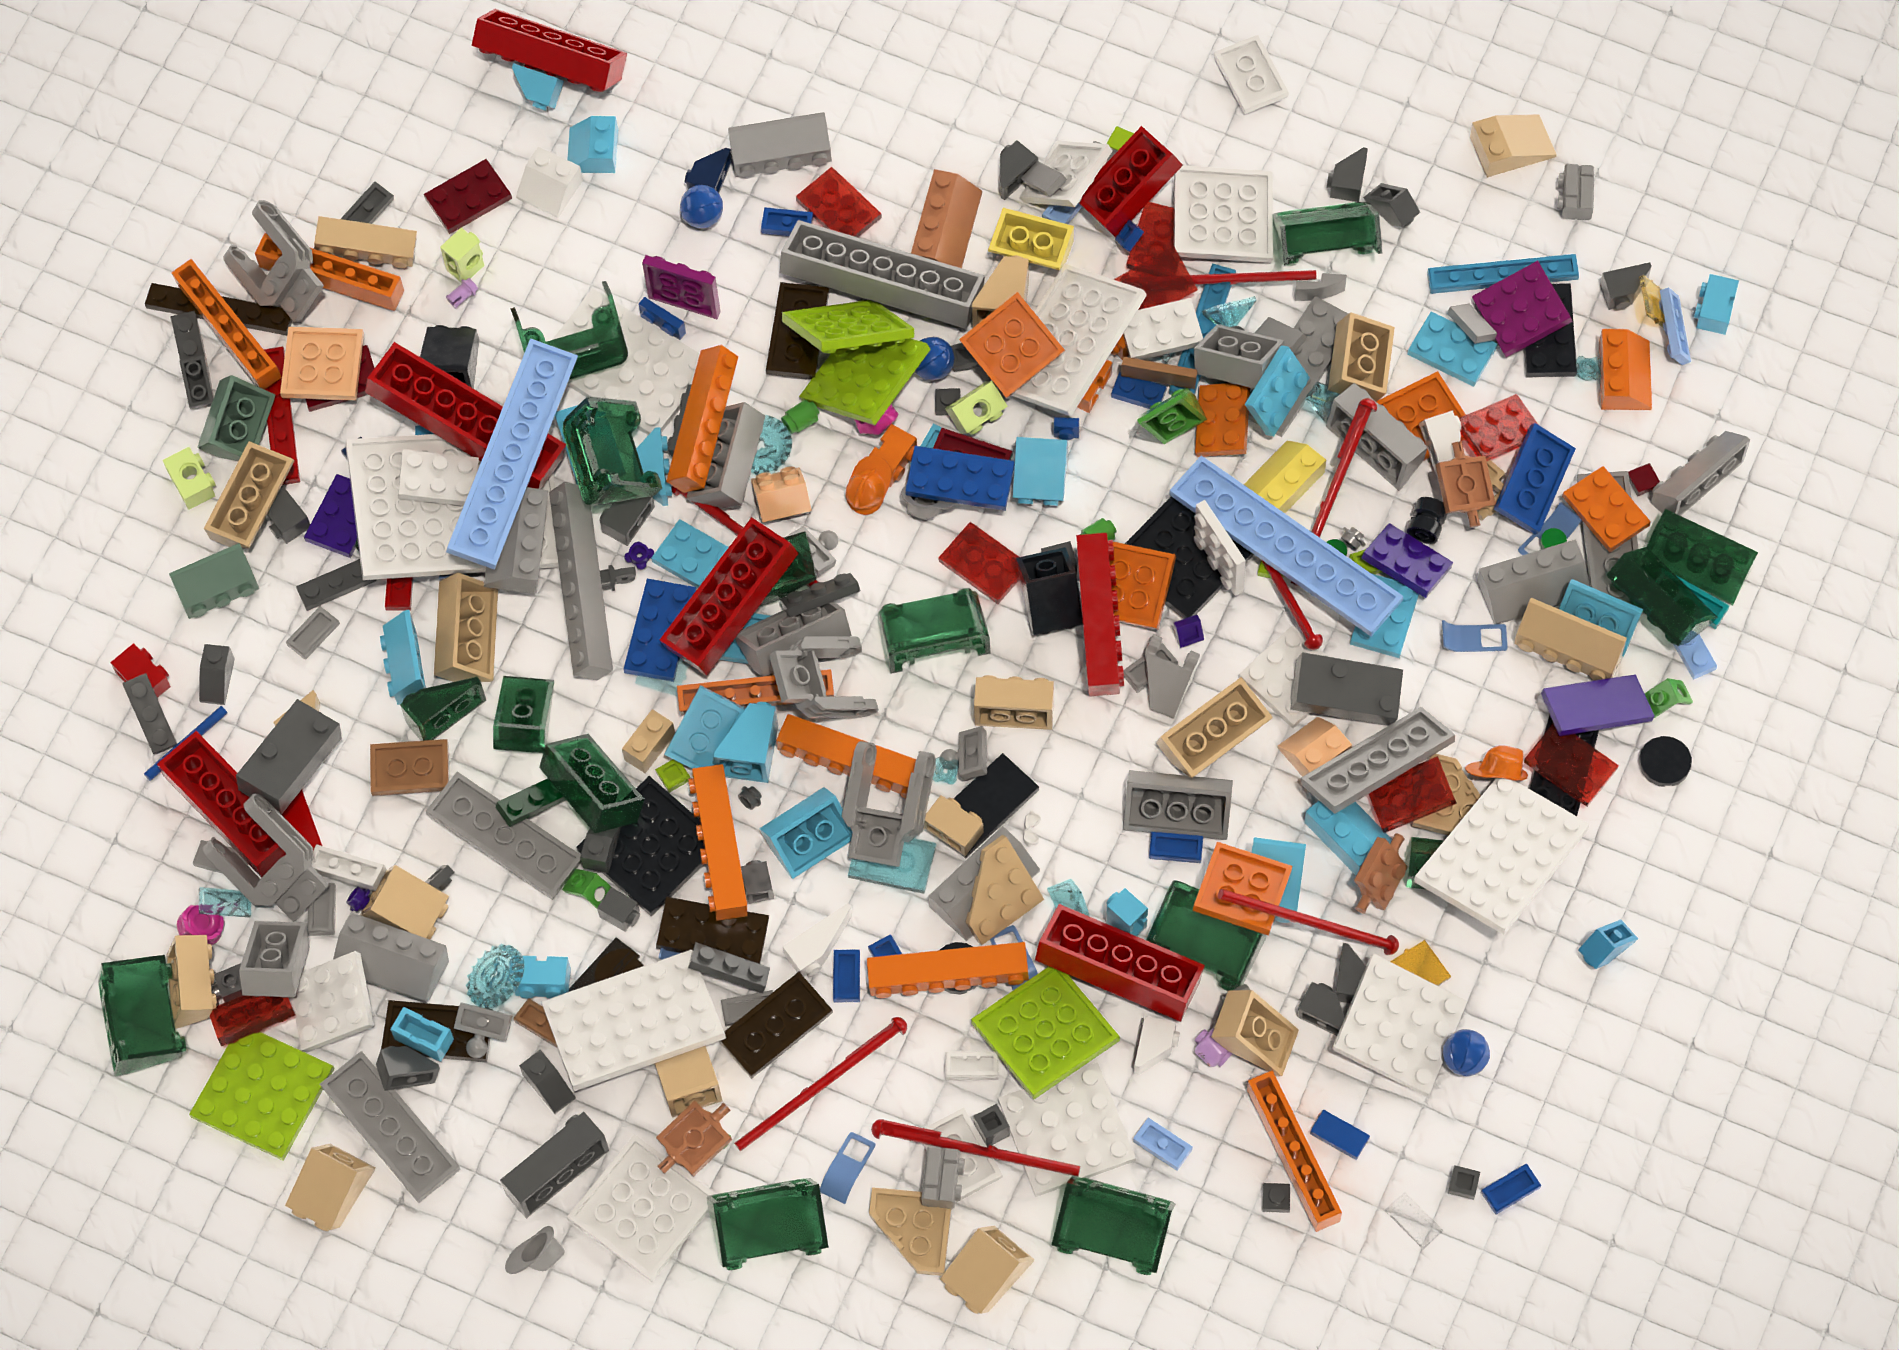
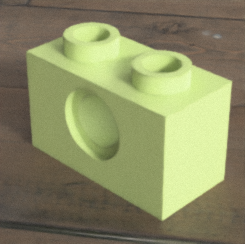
[440,227,485,283]
[945,381,1008,435]
[162,447,216,510]

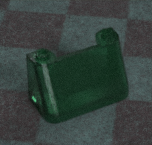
[563,396,662,506]
[878,588,991,674]
[1146,880,1267,991]
[98,955,186,1077]
[1051,1176,1176,1275]
[707,1178,829,1270]

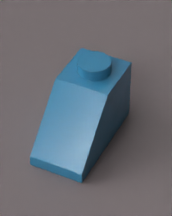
[1578,920,1639,969]

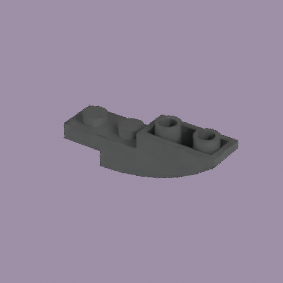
[170,311,214,409]

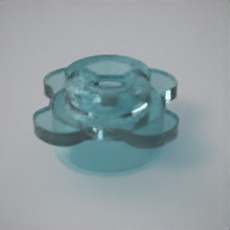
[1576,356,1601,381]
[933,757,959,785]

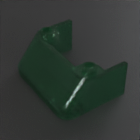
[1272,202,1383,266]
[510,281,628,380]

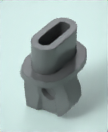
[600,565,636,591]

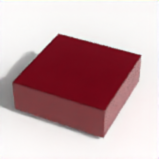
[1628,463,1660,497]

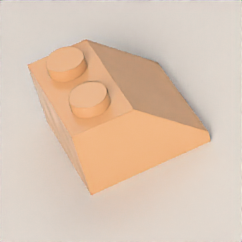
[1277,717,1352,777]

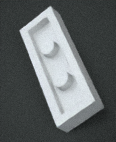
[312,845,387,891]

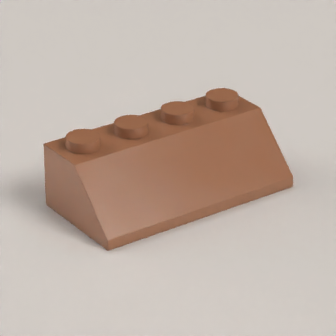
[911,169,982,268]

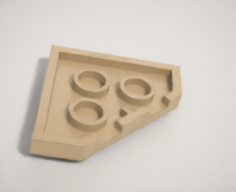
[1412,754,1481,835]
[966,835,1045,945]
[869,1187,952,1276]

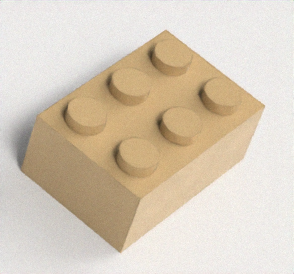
[1328,312,1395,401]
[974,675,1054,730]

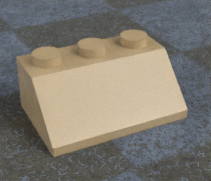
[166,935,216,1029]

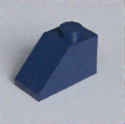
[684,147,732,193]

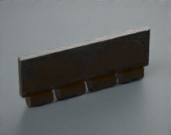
[569,937,644,992]

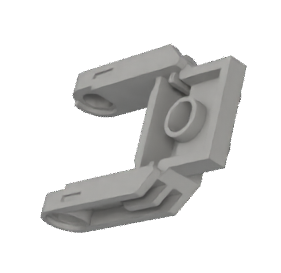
[223,200,324,322]
[769,636,879,718]
[842,741,936,867]
[203,794,330,922]

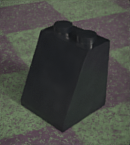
[420,325,479,389]
[1016,547,1083,635]

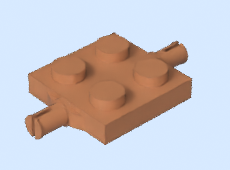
[1435,441,1496,528]
[1354,833,1408,914]
[656,1100,733,1177]

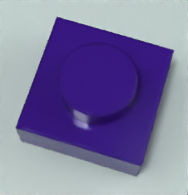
[1173,615,1204,648]

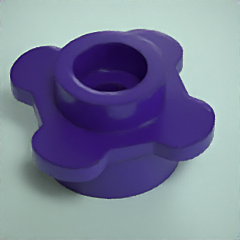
[624,541,655,570]
[346,886,370,912]

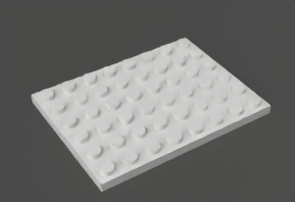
[346,434,559,580]

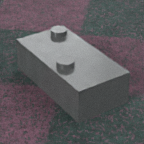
[1290,652,1404,726]
[236,699,342,815]
[500,1111,609,1219]

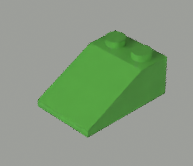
[1137,388,1207,445]

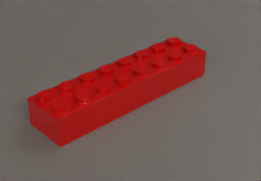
[365,342,567,489]

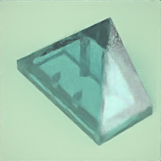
[1202,296,1256,327]
[1305,382,1340,424]
[1047,878,1090,917]
[199,887,251,918]

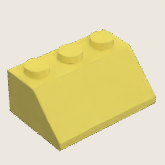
[988,208,1074,270]
[1244,440,1326,513]

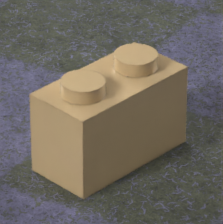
[622,709,675,773]
[923,795,984,856]

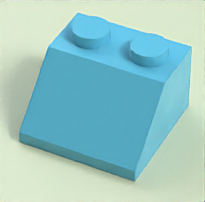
[567,116,618,173]

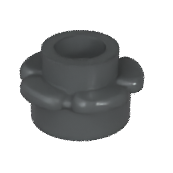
[738,786,762,810]

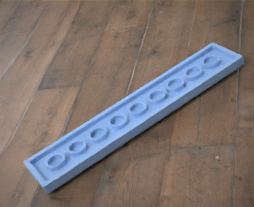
[446,338,578,570]
[1169,455,1403,637]

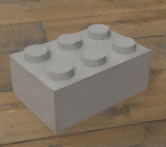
[1194,324,1285,390]
[239,921,310,998]

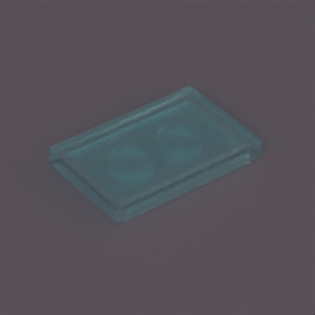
[848,838,936,894]

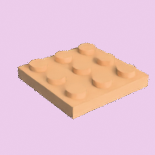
[280,327,364,400]

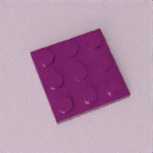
[642,255,721,320]
[1472,261,1573,358]

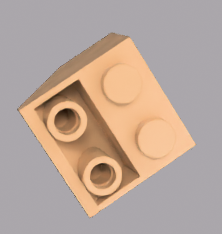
[751,466,812,523]

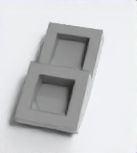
[1295,273,1347,301]

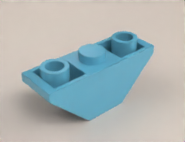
[632,427,672,506]

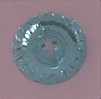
[751,415,792,475]
[465,943,524,1009]

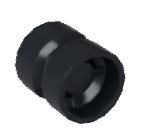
[1407,497,1448,544]

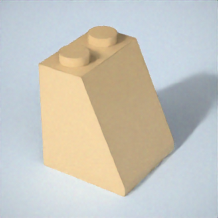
[972,255,1029,328]
[360,865,449,939]
[654,1046,723,1118]
[285,1143,376,1231]
[940,1226,1035,1314]

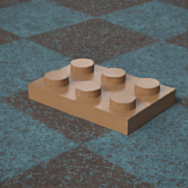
[370,739,449,796]

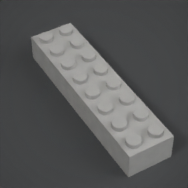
[779,220,985,329]

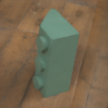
[197,375,275,461]
[169,543,259,619]

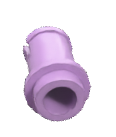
[446,278,478,308]

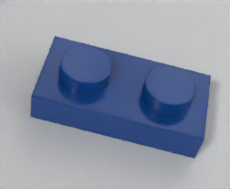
[761,207,813,236]
[638,297,686,340]
[1111,372,1167,409]

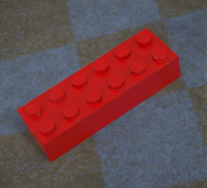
[471,8,627,92]
[660,517,799,676]
[1076,533,1125,697]
[157,731,286,878]
[1035,904,1205,1022]

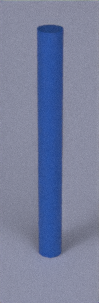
[143,706,227,781]

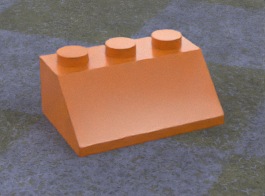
[1599,329,1652,410]

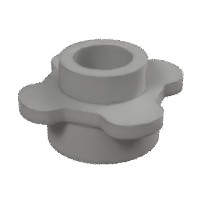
[1341,527,1366,549]

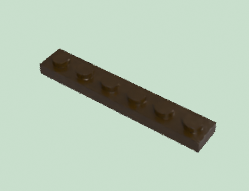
[145,283,293,336]

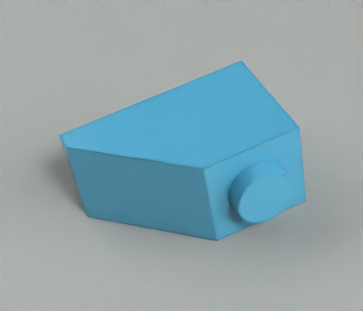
[512,63,564,111]

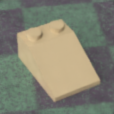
[1470,114,1557,178]
[1211,990,1299,1076]

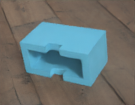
[1694,274,1739,335]
[1106,888,1148,936]
[512,956,571,999]
[390,1007,454,1062]

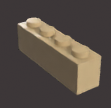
[314,216,417,268]

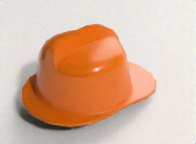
[846,455,892,515]
[1465,745,1528,781]

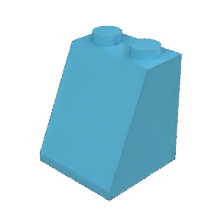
[1013,437,1069,506]
[714,702,778,783]
[1252,837,1306,923]

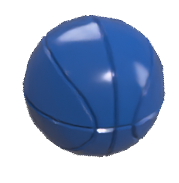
[680,185,723,228]
[915,336,955,381]
[1443,1029,1490,1076]

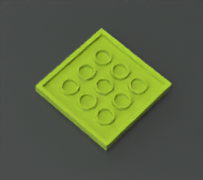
[782,300,914,353]
[799,338,931,425]
[971,966,1120,1099]
[189,1023,335,1161]

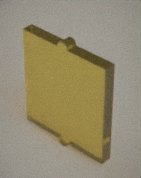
[1639,275,1665,327]
[1390,940,1451,986]

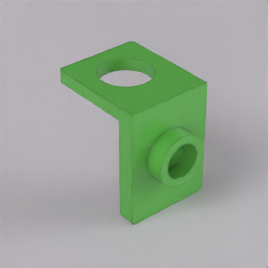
[1644,678,1693,718]
[562,869,611,909]

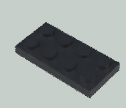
[1524,283,1577,378]

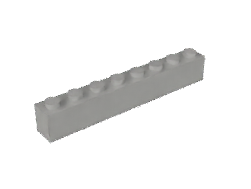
[549,482,613,680]

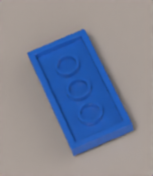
[1494,423,1576,535]
[906,446,1015,511]
[623,578,697,682]

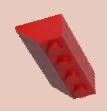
[1079,126,1183,237]

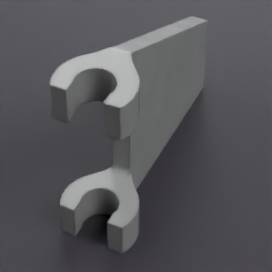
[1145,634,1200,719]

